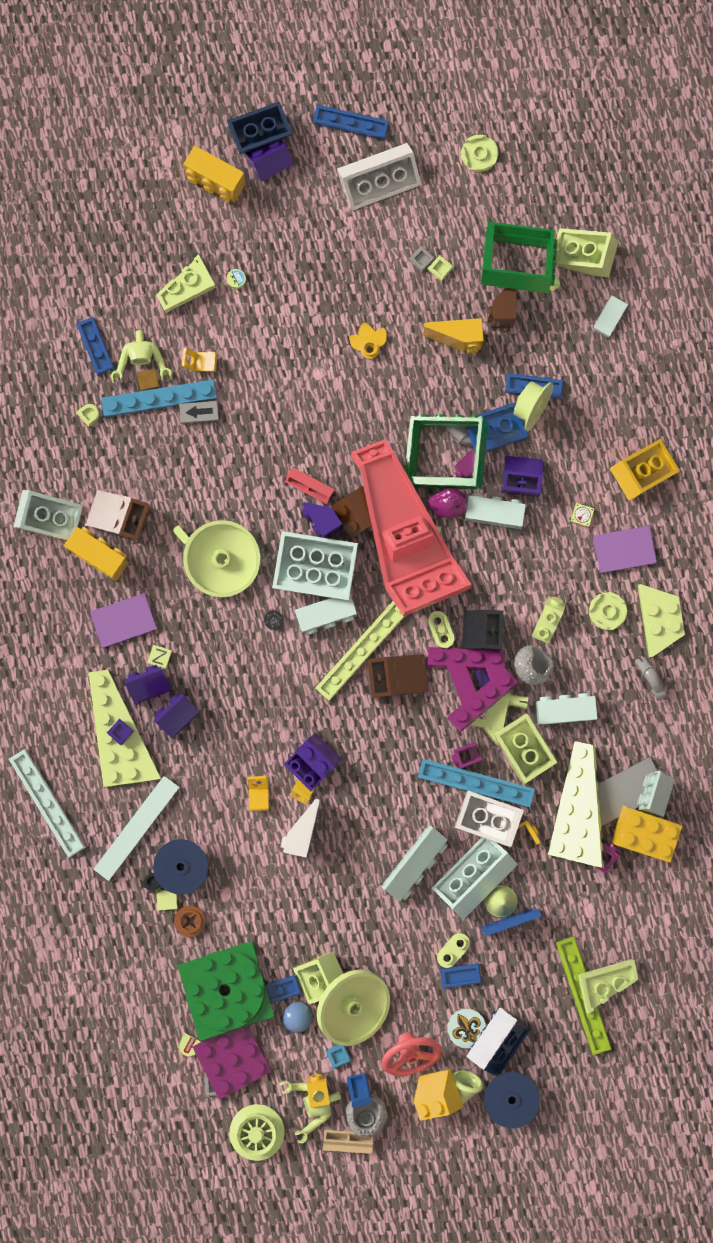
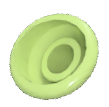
[484,885,517,918]
[453,1070,484,1104]

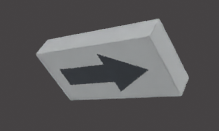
[179,401,219,424]

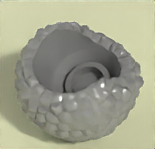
[514,645,554,685]
[346,1094,388,1137]

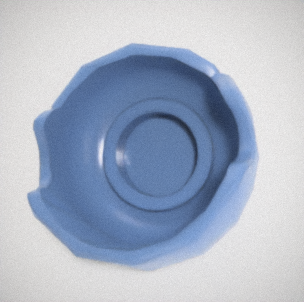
[282,1002,313,1033]

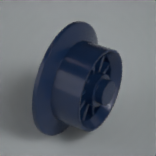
[153,839,208,894]
[484,1072,540,1128]

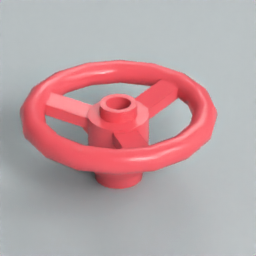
[381,1032,442,1076]

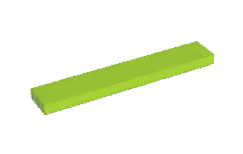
[555,936,612,1055]

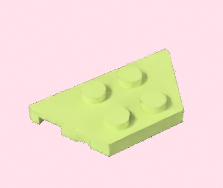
[638,584,685,658]

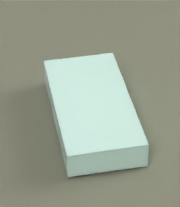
[593,295,628,338]

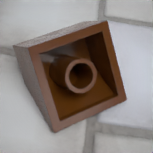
[487,288,517,328]
[331,486,372,539]

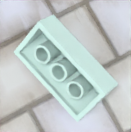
[381,825,448,902]
[432,837,518,920]

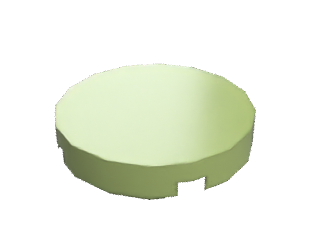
[461,135,498,172]
[589,592,627,630]

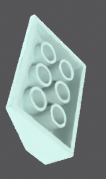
[272,531,358,601]

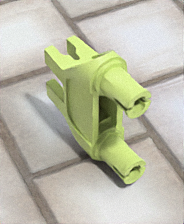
[469,691,528,746]

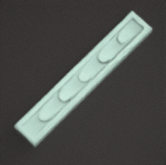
[9,749,86,858]
[94,776,180,881]

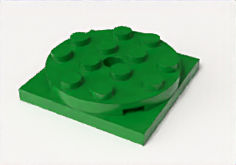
[177,941,275,1041]

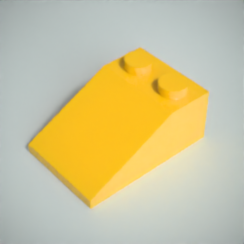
[423,318,483,354]
[610,439,680,501]

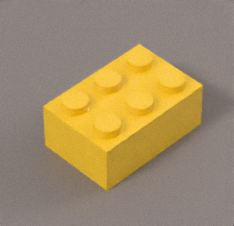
[183,145,246,203]
[64,526,129,582]
[611,805,682,863]

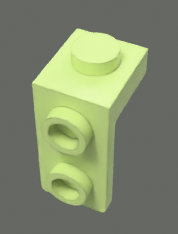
[532,596,566,643]

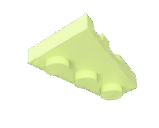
[157,254,216,313]
[578,959,638,1014]

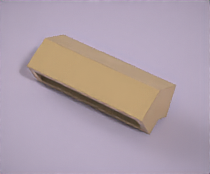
[323,1130,373,1154]

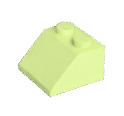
[293,951,343,1004]

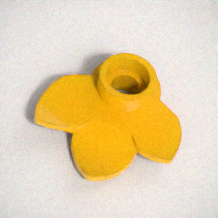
[349,322,387,359]

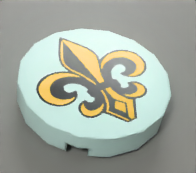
[447,1008,486,1048]

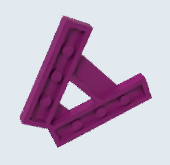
[427,647,518,733]

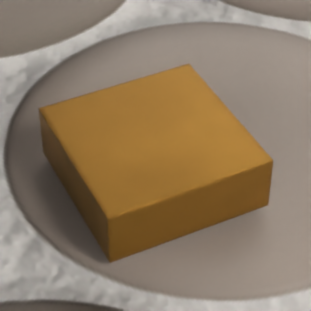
[137,368,159,391]

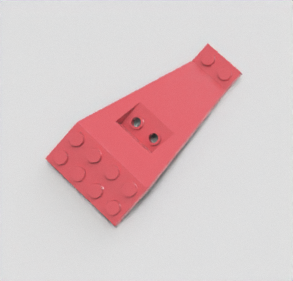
[351,439,471,617]

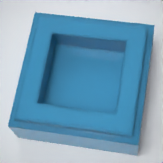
[325,1045,351,1069]

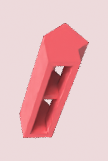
[285,467,335,504]

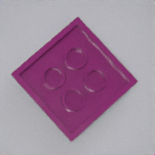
[192,1026,272,1100]

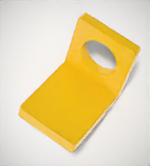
[182,348,218,372]
[248,776,269,811]
[289,779,316,805]
[518,820,540,845]
[307,1074,330,1108]

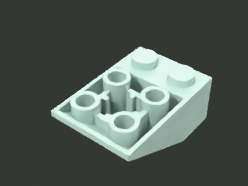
[637,771,675,817]

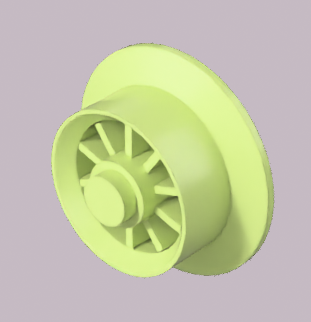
[514,381,554,431]
[230,1104,285,1161]

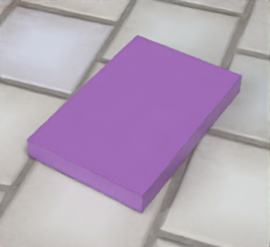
[593,526,657,573]
[90,593,157,648]

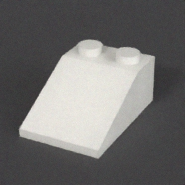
[454,791,524,847]
[281,799,320,857]

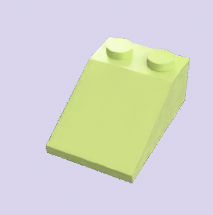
[553,228,618,277]
[494,713,557,783]

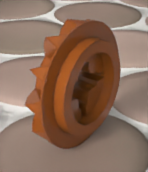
[174,906,205,937]

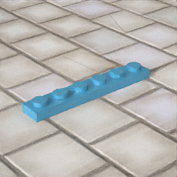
[101,380,217,417]
[418,759,535,808]

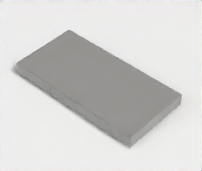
[597,757,657,826]

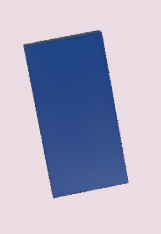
[440,963,482,989]
[347,1073,372,1108]

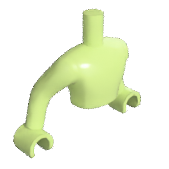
[111,330,172,383]
[279,1081,341,1143]

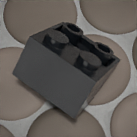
[462,610,504,651]

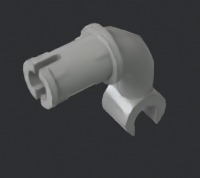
[446,427,472,446]
[635,657,666,701]

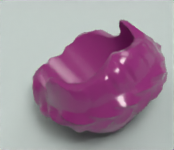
[428,488,467,518]

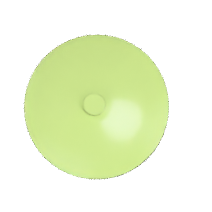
[183,520,260,597]
[317,970,390,1046]

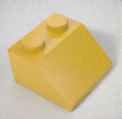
[414,1069,463,1121]

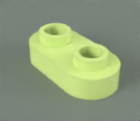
[428,611,454,648]
[437,933,470,968]

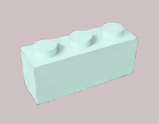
[464,493,526,529]
[295,595,357,635]
[536,693,597,725]

